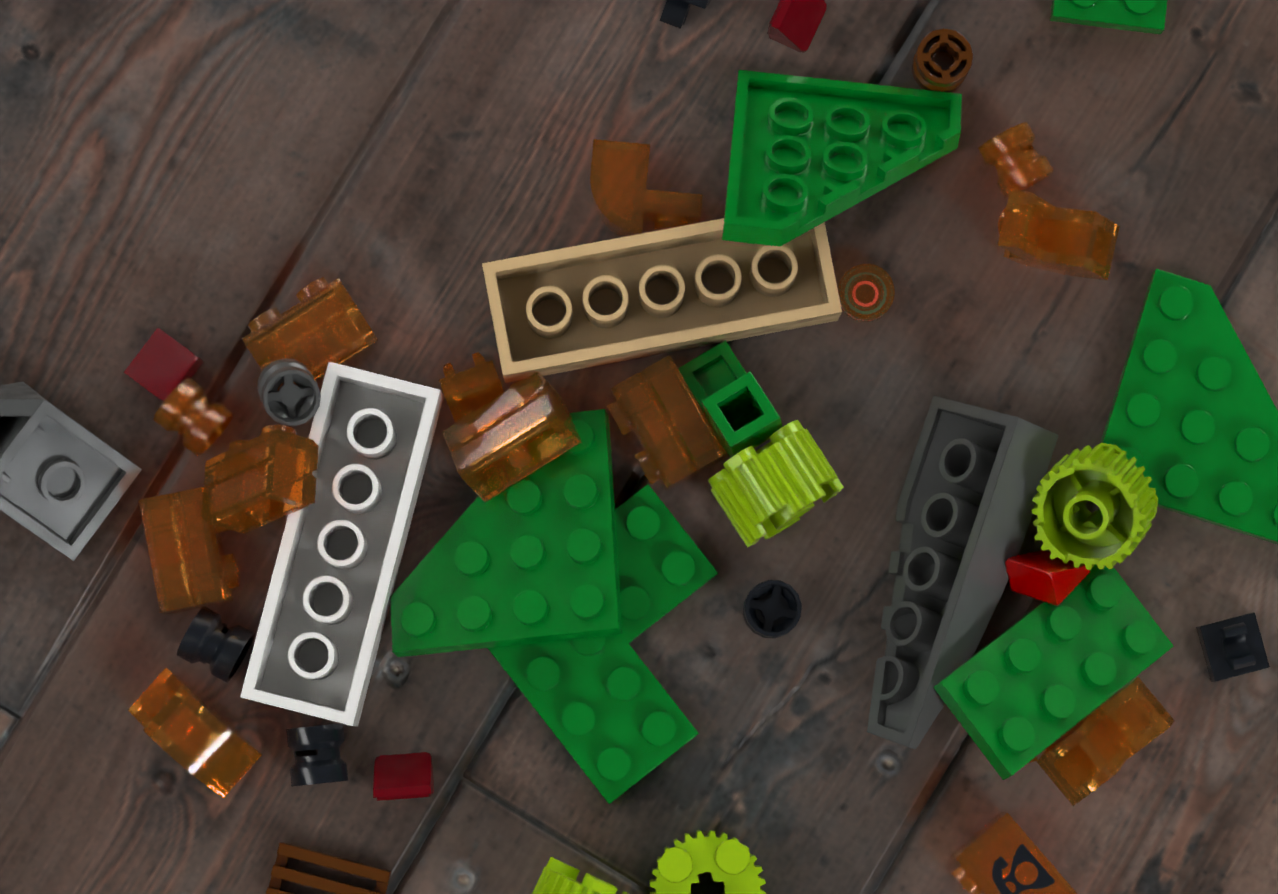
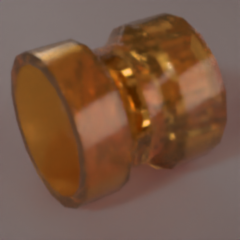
[978,122,1054,198]
[153,377,234,457]

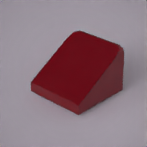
[767,0,827,53]
[124,328,203,407]
[373,752,434,801]

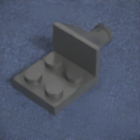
[0,382,142,561]

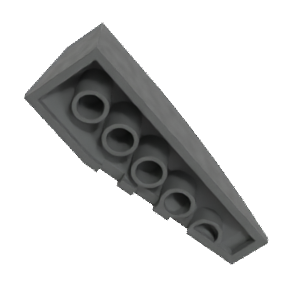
[867,396,1059,749]

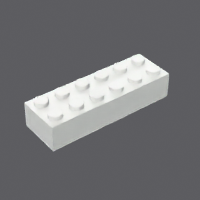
[240,362,444,727]

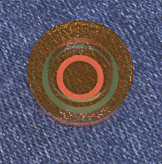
[838,264,895,322]

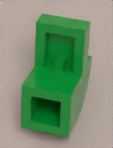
[677,340,783,457]

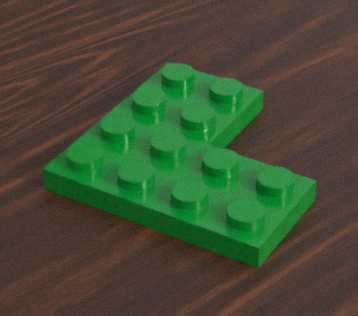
[488,484,718,804]

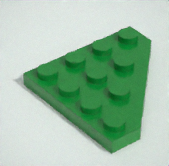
[722,70,962,246]
[1101,268,1278,545]
[390,409,623,657]

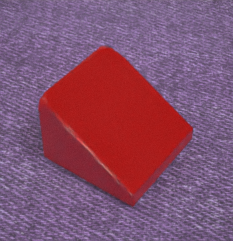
[1005,550,1091,606]

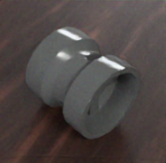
[257,358,321,426]

